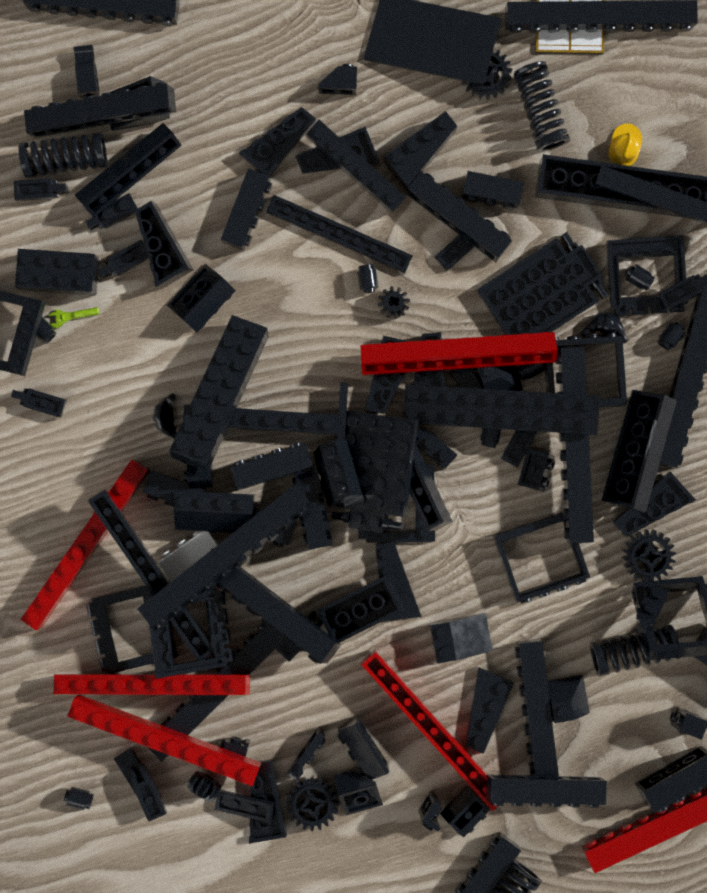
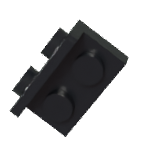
[517,448,555,493]
[418,791,441,831]

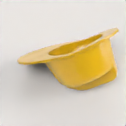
[608,123,642,166]

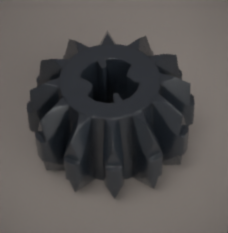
[378,286,410,319]
[187,771,222,802]

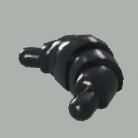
[581,312,628,343]
[152,393,177,439]

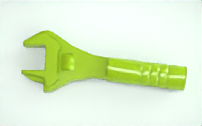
[48,307,99,329]

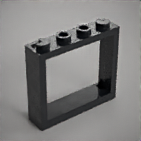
[544,333,627,408]
[493,512,590,604]
[631,576,707,660]

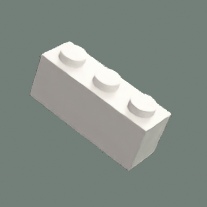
[158,531,219,581]

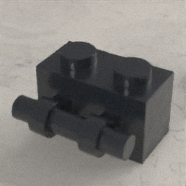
[440,786,491,838]

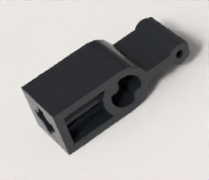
[74,45,100,98]

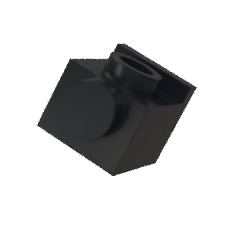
[220,736,250,757]

